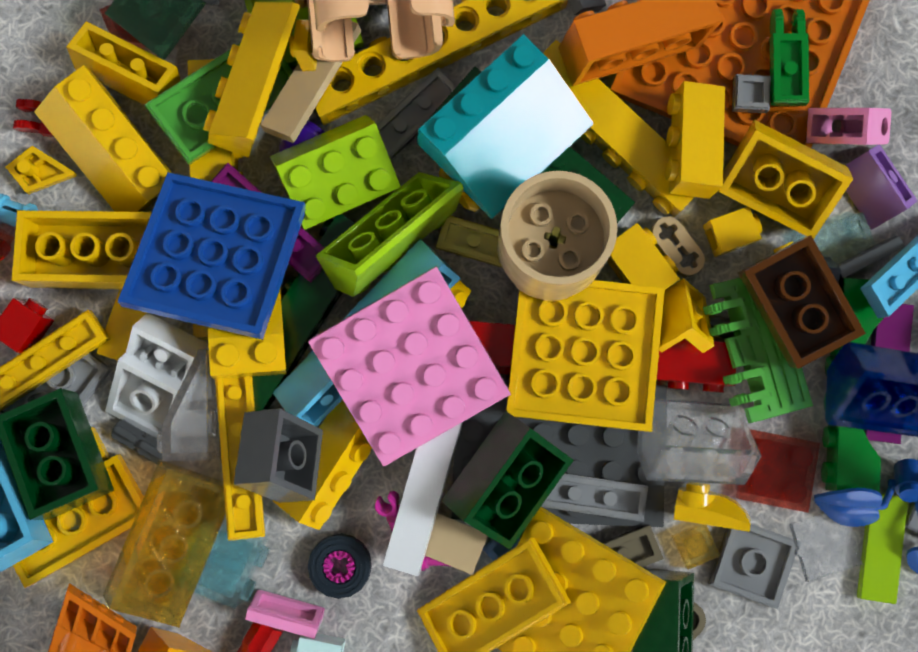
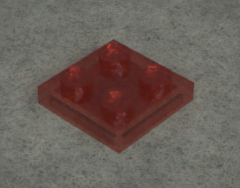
[736,429,820,513]

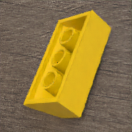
[203,2,300,158]
[34,65,173,212]

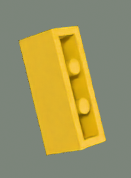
[66,21,181,105]
[665,81,725,199]

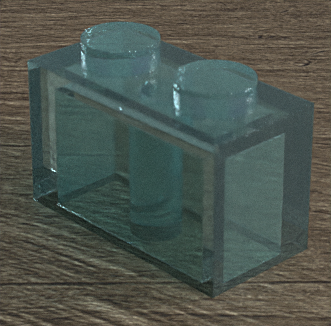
[195,523,270,609]

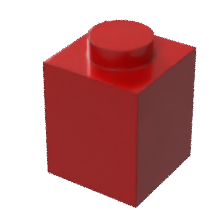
[0,298,54,353]

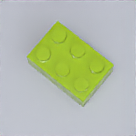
[270,115,401,230]

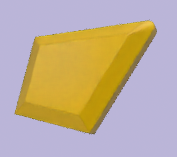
[5,146,77,194]

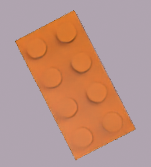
[558,0,723,86]

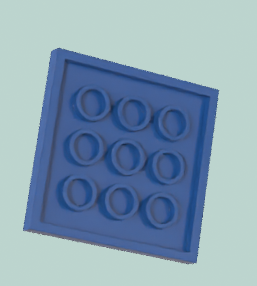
[118,172,306,340]

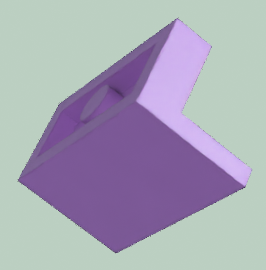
[845,145,918,230]

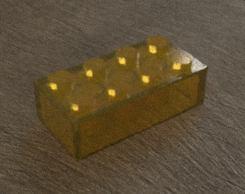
[103,460,226,628]

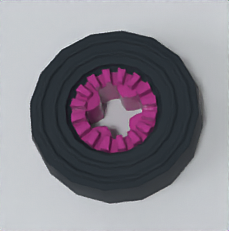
[308,533,372,599]

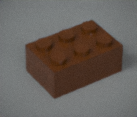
[738,235,866,369]

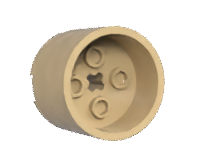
[497,171,617,301]

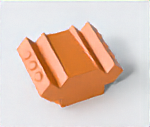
[48,583,137,652]

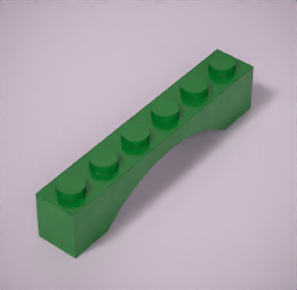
[821,278,883,492]

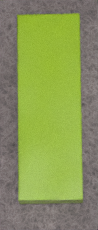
[857,494,908,604]

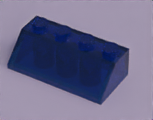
[825,342,918,437]

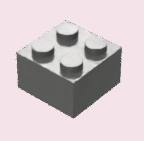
[234,408,323,503]

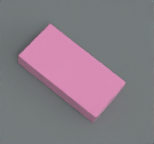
[245,589,325,639]

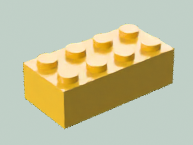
[11,210,152,289]

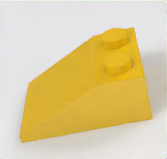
[208,290,286,379]

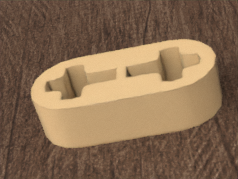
[651,217,705,277]

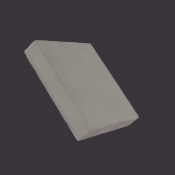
[708,524,800,609]

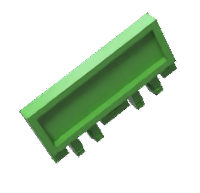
[703,278,813,424]

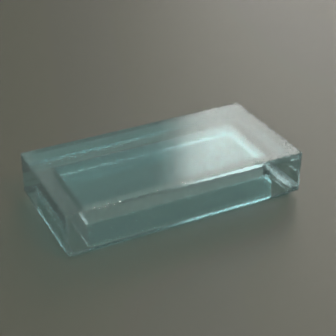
[795,212,875,259]

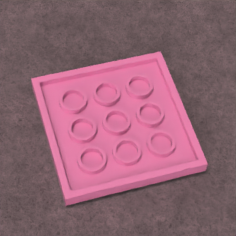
[308,266,511,467]

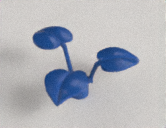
[814,459,918,573]

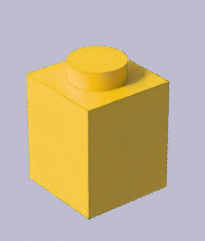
[703,207,762,258]

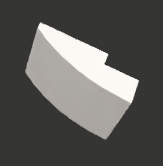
[105,313,209,443]

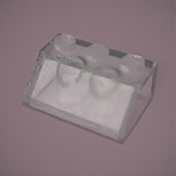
[637,399,762,485]

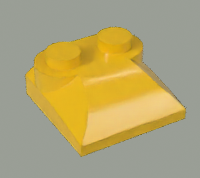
[673,481,751,532]

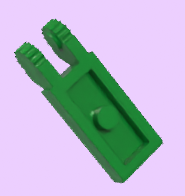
[769,9,810,106]

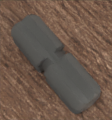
[111,420,170,465]

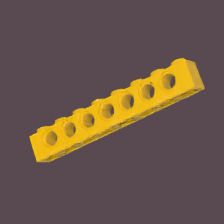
[315,0,568,125]

